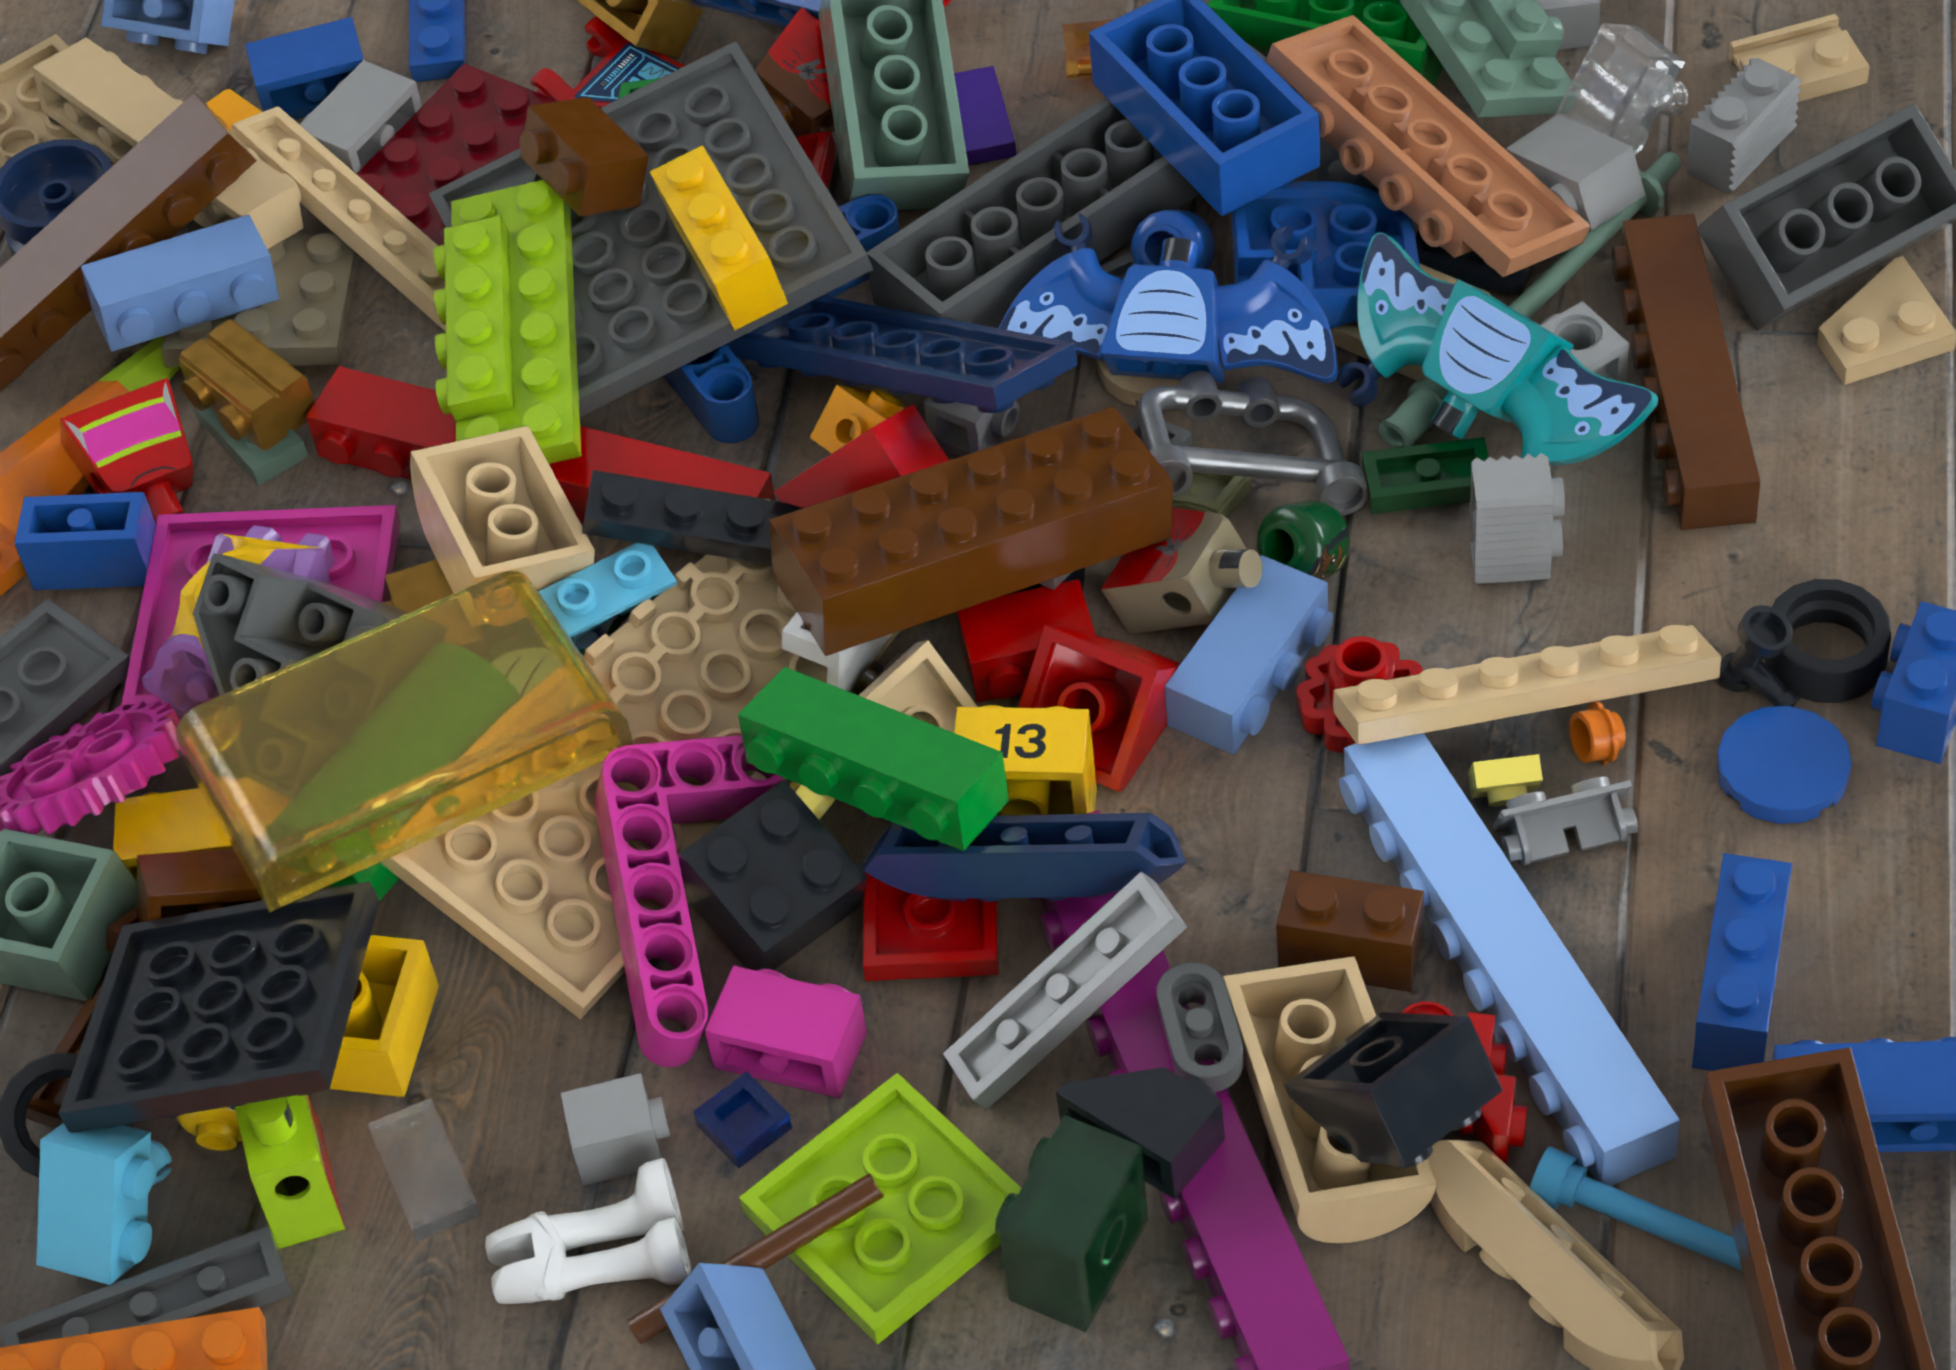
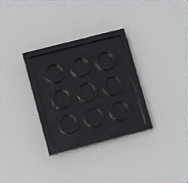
[58,881,379,1133]

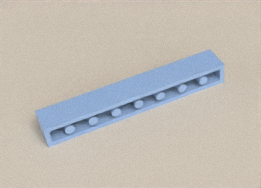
[1339,733,1680,1186]

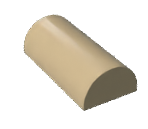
[1223,956,1437,1243]

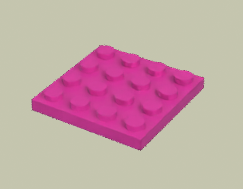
[121,505,401,713]

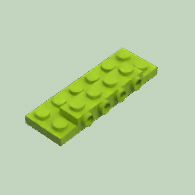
[433,180,581,464]

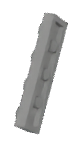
[943,872,1187,1109]

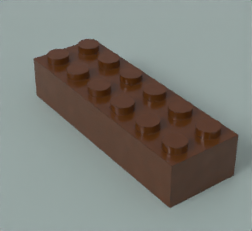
[769,406,1173,656]
[1702,1047,1936,1370]

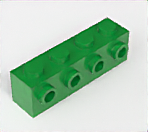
[737,667,1009,851]

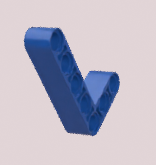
[663,194,900,443]

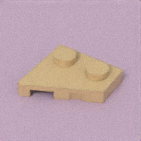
[1817,256,1956,385]

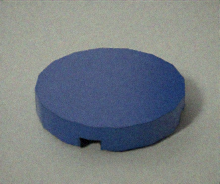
[1716,706,1852,824]

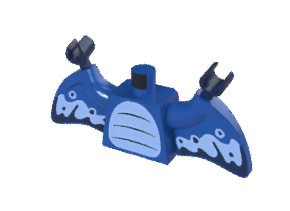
[999,213,1338,383]

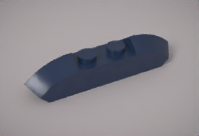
[860,813,1187,902]

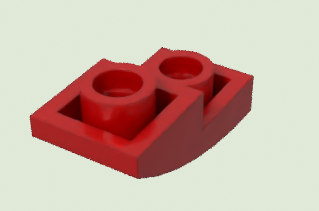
[1467,1012,1528,1166]

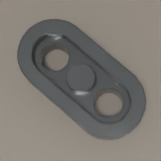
[1157,962,1244,1092]

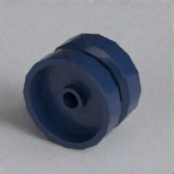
[0,140,112,256]

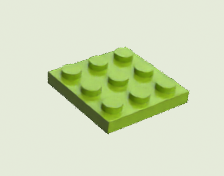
[739,1073,1037,1345]

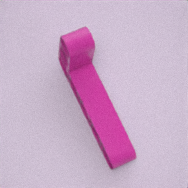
[594,735,786,1068]

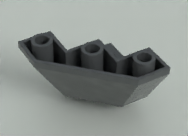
[193,553,449,804]

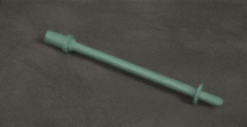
[1378,152,1681,448]

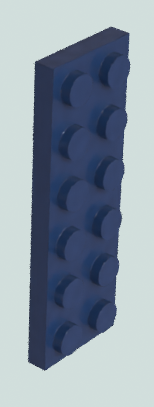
[729,296,1078,413]

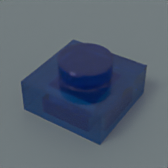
[693,1071,793,1168]

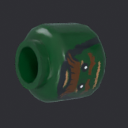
[1257,500,1350,580]

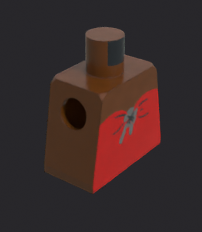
[755,7,835,137]

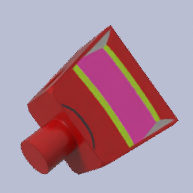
[60,378,193,523]

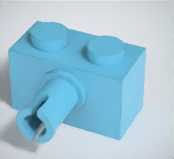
[36,1123,172,1285]

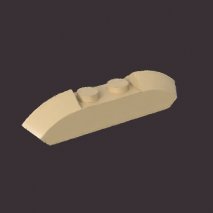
[1428,1140,1684,1370]

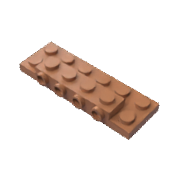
[1266,15,1591,277]

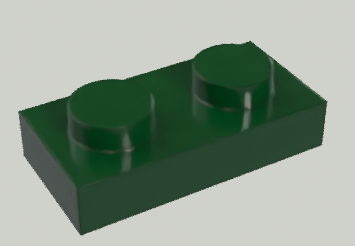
[1362,437,1489,514]

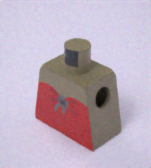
[1101,507,1262,634]

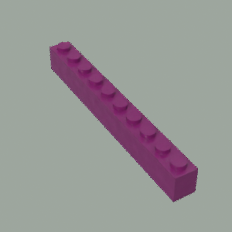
[1029,810,1350,1370]

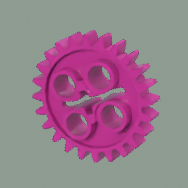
[0,700,188,835]

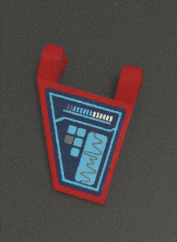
[530,16,685,108]

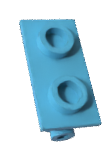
[536,543,677,644]

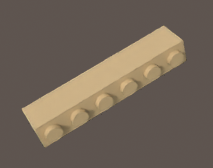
[32,37,303,249]

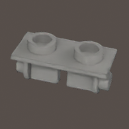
[1493,776,1638,866]

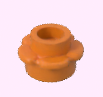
[1569,701,1626,766]

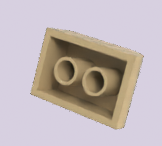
[410,426,595,631]

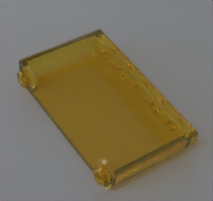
[176,571,633,912]

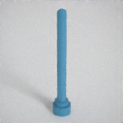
[1530,1146,1743,1272]

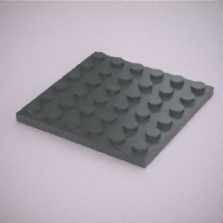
[429,41,873,417]

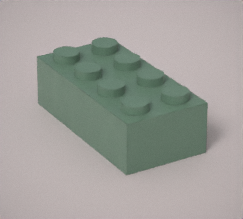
[818,0,969,210]

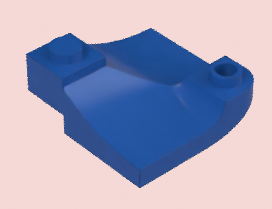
[1230,181,1420,329]

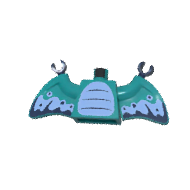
[1337,232,1658,466]

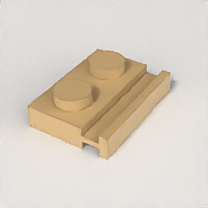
[1728,14,1870,102]

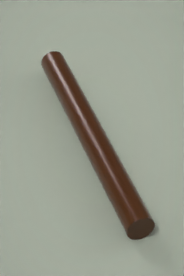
[627,1173,885,1344]

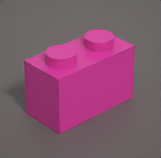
[705,965,867,1099]

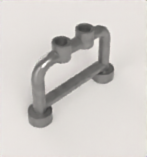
[1137,371,1369,515]

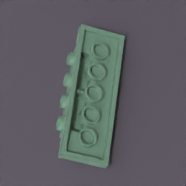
[1399,0,1581,118]

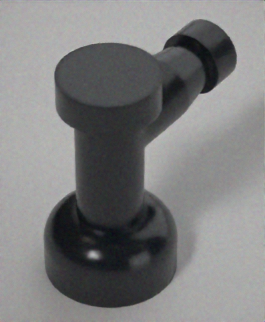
[1718,605,1800,707]

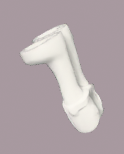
[485,1158,691,1304]

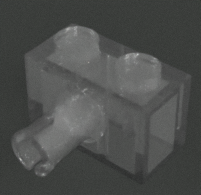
[1554,23,1688,155]

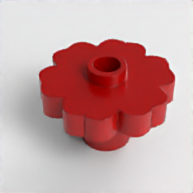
[1296,636,1423,753]

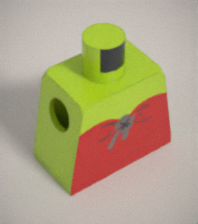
[235,1095,345,1250]

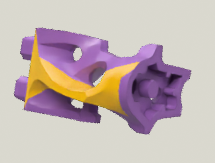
[142,525,335,768]

